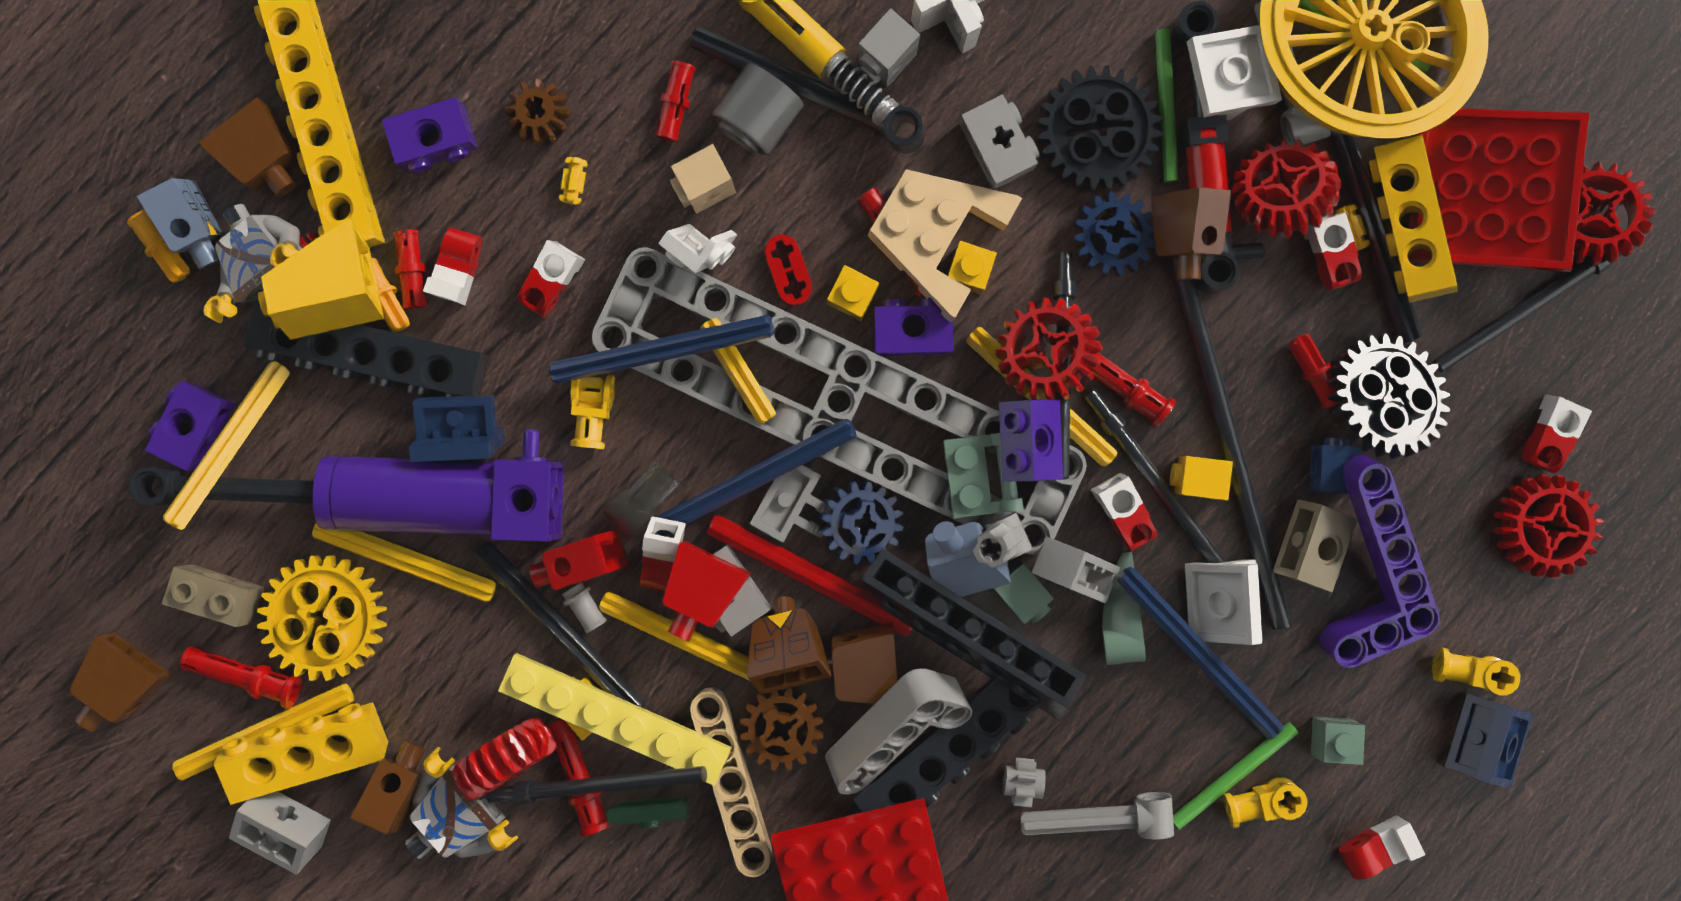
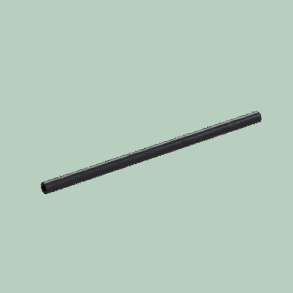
[1169,258,1292,630]

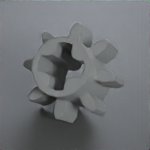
[1003,757,1046,808]

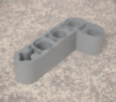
[825,668,972,795]

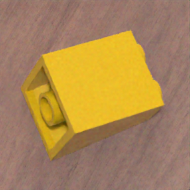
[258,219,384,340]

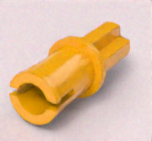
[127,210,190,283]
[372,258,410,333]

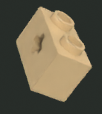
[669,144,736,214]

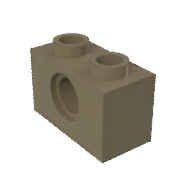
[1273,500,1357,592]
[162,564,265,627]

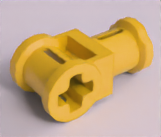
[570,374,615,449]
[1432,647,1520,695]
[1223,777,1307,828]

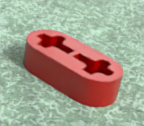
[765,234,812,307]

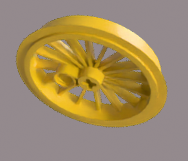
[1260,0,1488,138]

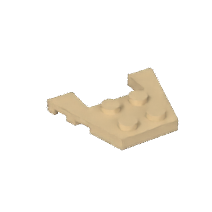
[868,169,1022,323]

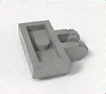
[750,465,830,542]

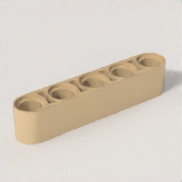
[690,687,772,877]

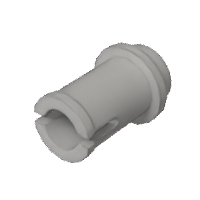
[562,582,607,633]

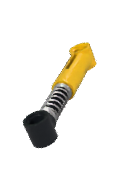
[737,0,925,154]

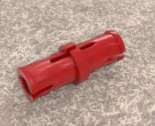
[654,61,696,143]
[393,229,427,310]

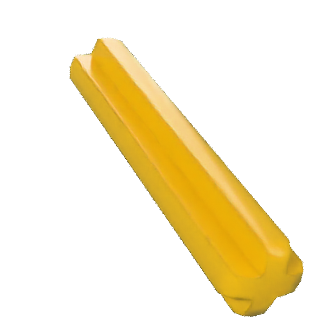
[700,318,776,424]

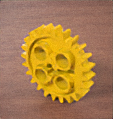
[257,555,387,681]

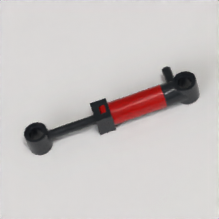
[1172,1,1266,294]

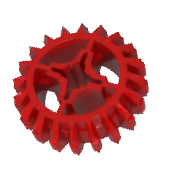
[1232,138,1341,239]
[1574,160,1655,266]
[995,297,1103,400]
[1492,474,1604,578]
[451,718,557,800]

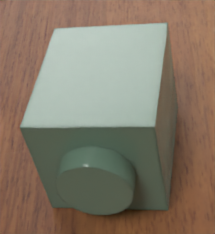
[993,561,1054,624]
[1310,716,1365,765]

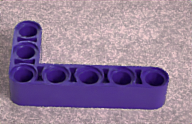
[1319,455,1440,668]

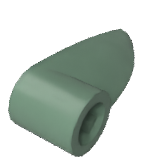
[1102,552,1146,665]

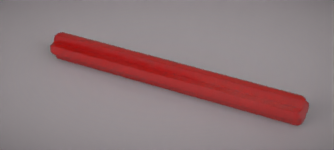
[707,515,913,637]

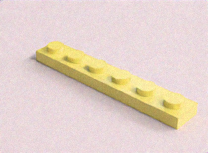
[498,653,732,786]

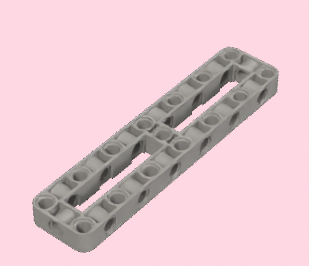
[592,247,1087,555]

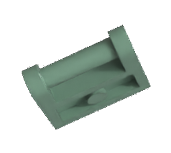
[943,433,1024,518]

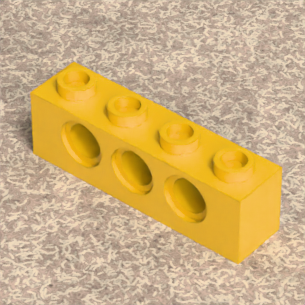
[1369,135,1458,303]
[213,702,388,805]

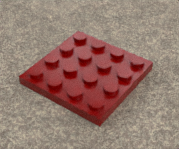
[1409,108,1590,272]
[771,798,948,901]

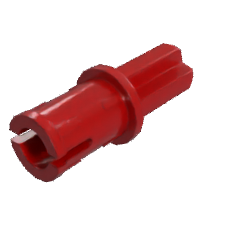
[1289,333,1338,409]

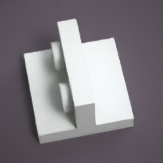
[911,0,984,54]
[1187,25,1282,120]
[1185,559,1262,645]

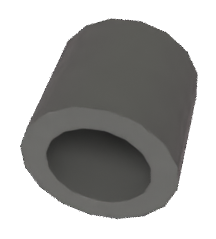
[712,63,804,156]

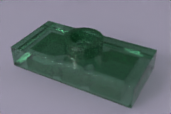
[607,796,690,828]

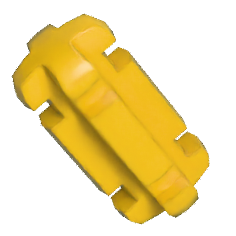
[559,157,588,205]
[1335,204,1370,251]

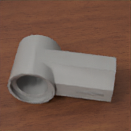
[973,512,1032,568]

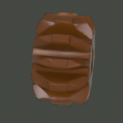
[504,78,572,146]

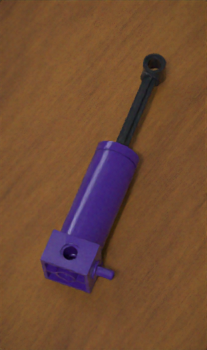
[129,430,564,541]

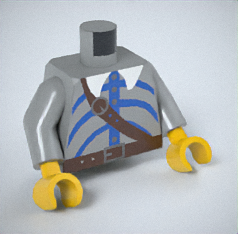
[203,204,302,323]
[405,747,518,859]

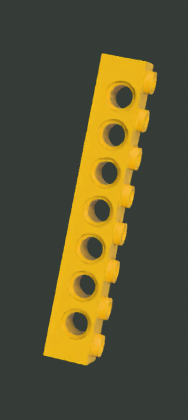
[254,0,385,248]

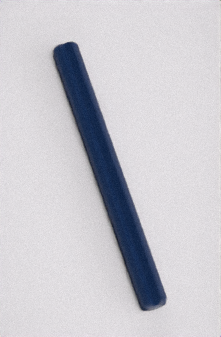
[549,315,774,384]
[655,419,857,536]
[1117,566,1283,740]

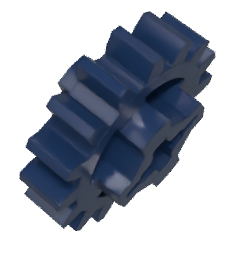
[1072,192,1155,277]
[819,480,903,565]

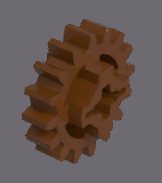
[740,687,823,771]

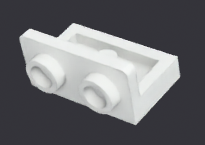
[658,224,737,273]

